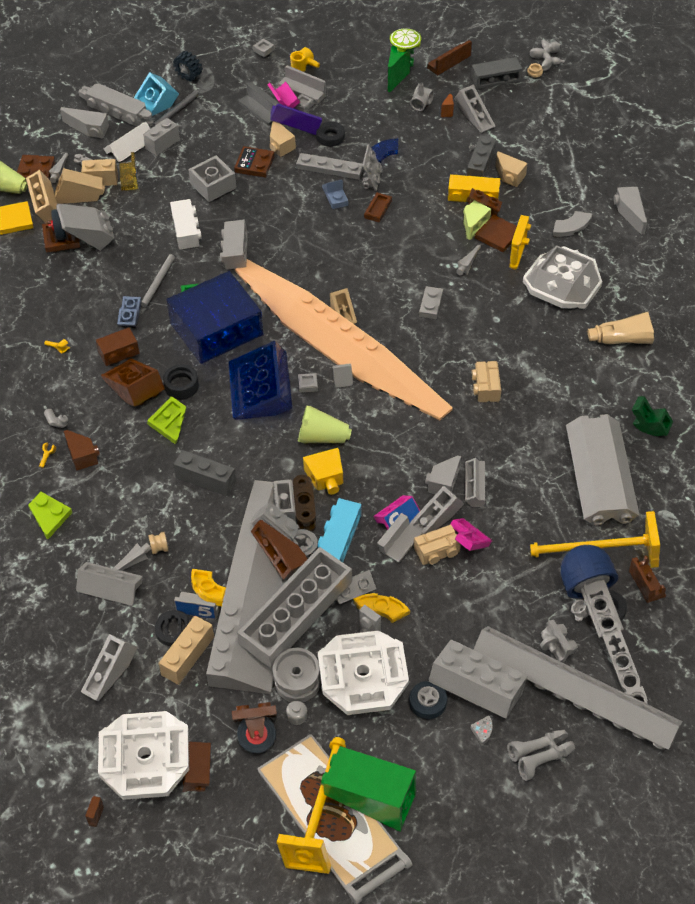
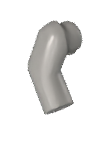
[44,409,68,428]

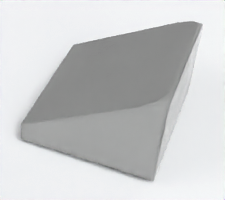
[333,364,353,388]

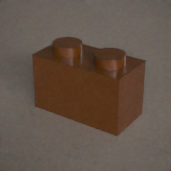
[96,327,140,366]

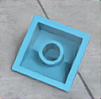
[134,72,179,116]

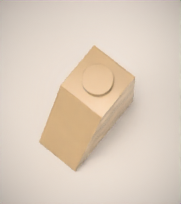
[54,168,105,204]

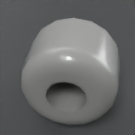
[286,701,308,725]

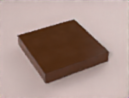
[475,215,517,252]

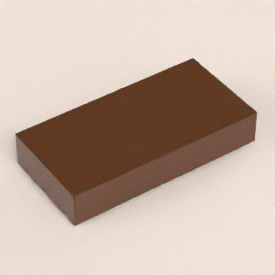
[364,192,392,223]

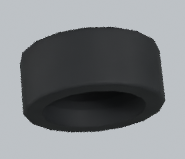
[163,364,199,400]

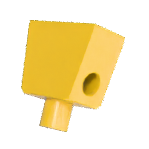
[303,448,343,495]

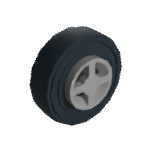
[409,681,448,719]

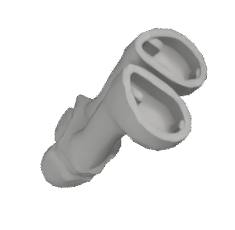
[507,730,575,781]

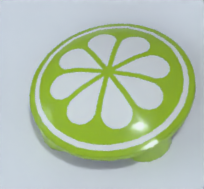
[390,29,421,52]

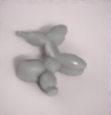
[530,39,565,71]

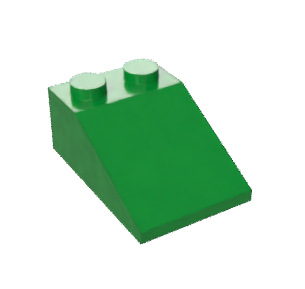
[388,45,414,92]

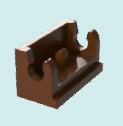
[629,555,666,603]
[182,742,211,792]

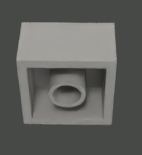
[189,155,236,202]

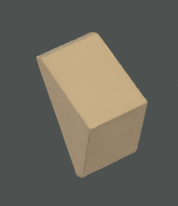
[330,288,357,324]

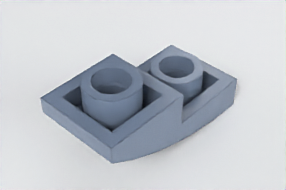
[117,296,142,327]

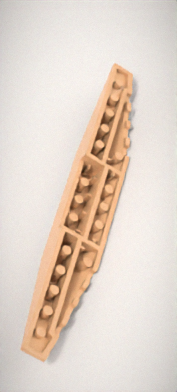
[235,259,453,420]

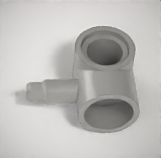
[410,83,434,111]

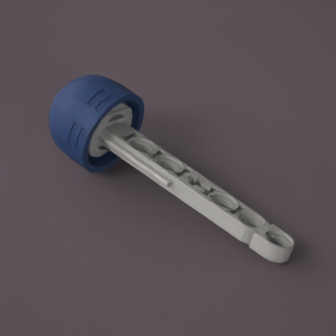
[561,545,648,704]

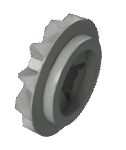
[291,529,318,557]

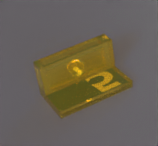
[119,152,138,191]

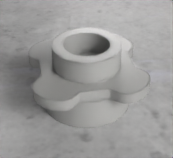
[571,599,590,621]

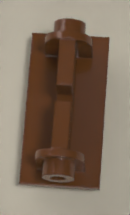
[466,188,502,216]

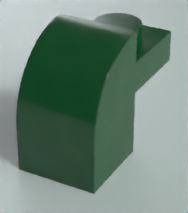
[632,396,673,436]

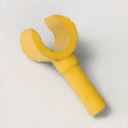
[44,339,70,353]
[39,443,56,468]

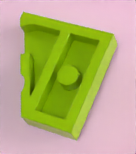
[147,397,186,444]
[28,492,72,539]

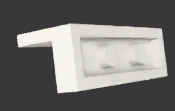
[103,121,150,162]

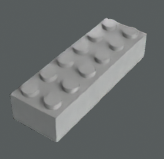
[237,547,352,668]

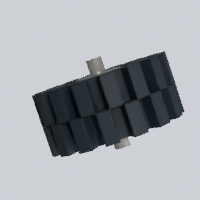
[173,51,203,82]

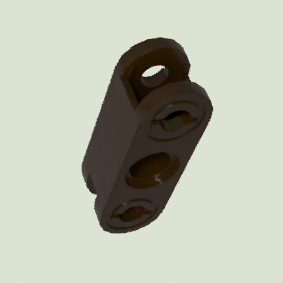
[293,474,316,532]

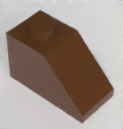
[64,430,100,471]

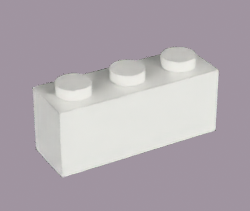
[170,199,202,249]

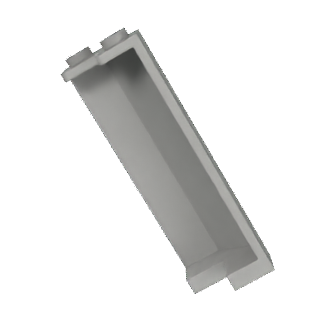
[566,414,640,526]

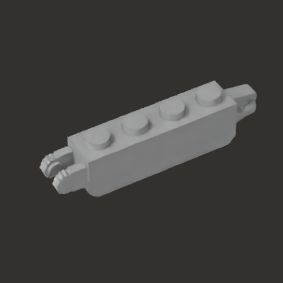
[78,84,154,127]

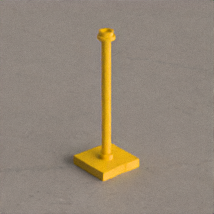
[530,511,660,568]
[277,737,346,874]

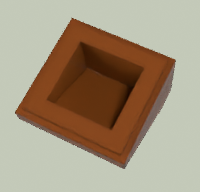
[441,94,454,117]

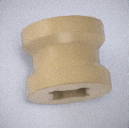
[149,532,168,555]

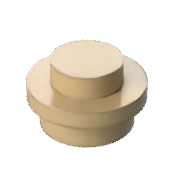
[527,63,543,78]

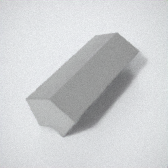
[465,458,485,507]

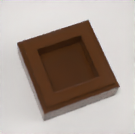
[85,796,104,827]

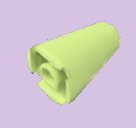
[0,161,28,194]
[298,406,352,443]

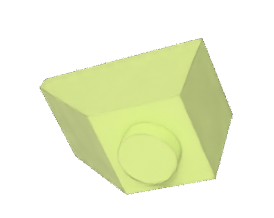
[463,200,491,240]

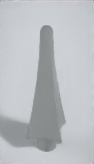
[49,153,68,183]
[456,245,481,275]
[113,543,151,571]

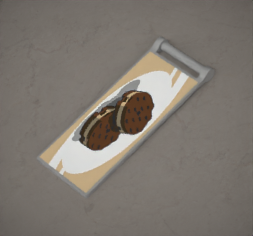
[258,734,413,904]

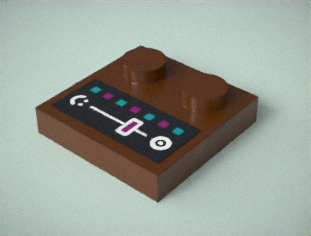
[234,146,275,178]

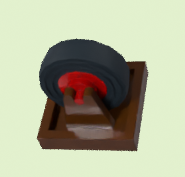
[42,209,80,253]
[232,702,277,754]

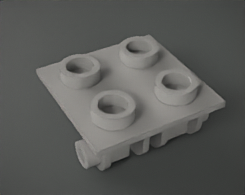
[362,144,382,191]

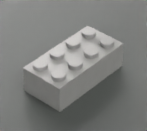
[428,640,528,718]

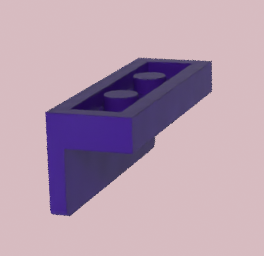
[270,104,322,135]

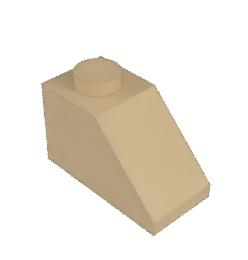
[270,121,296,157]
[496,152,527,187]

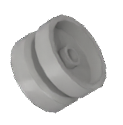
[273,647,321,702]

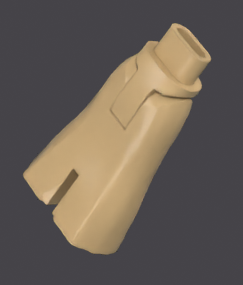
[588,312,654,344]

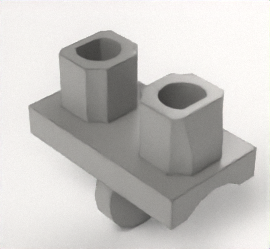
[540,620,578,662]

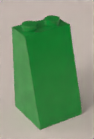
[321,746,416,832]

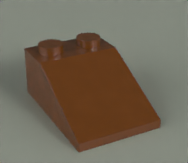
[101,359,165,407]

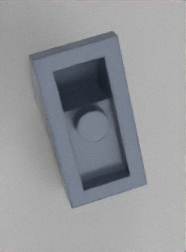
[322,180,348,209]

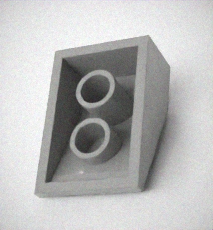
[56,204,114,251]

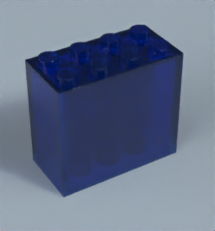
[166,271,264,364]

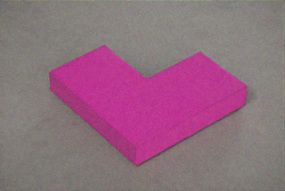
[450,518,492,551]

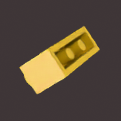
[448,175,500,202]

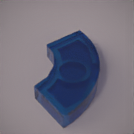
[371,139,398,163]

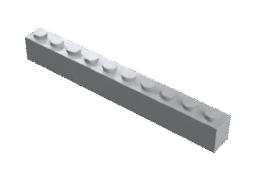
[474,626,683,750]

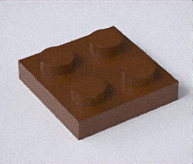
[17,155,55,182]

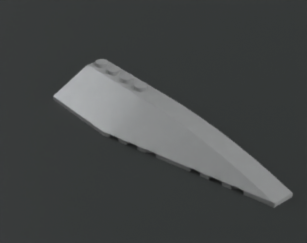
[206,480,282,694]

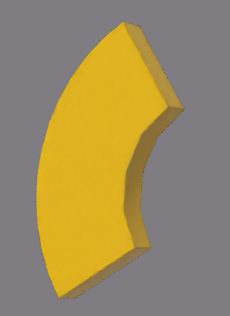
[191,569,226,607]
[353,593,410,623]

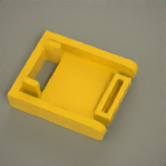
[509,215,531,269]

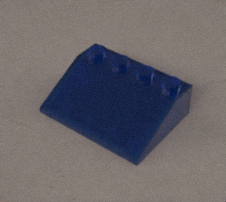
[229,340,292,420]

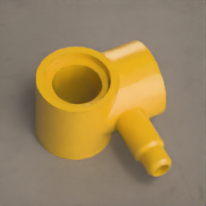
[290,47,320,72]

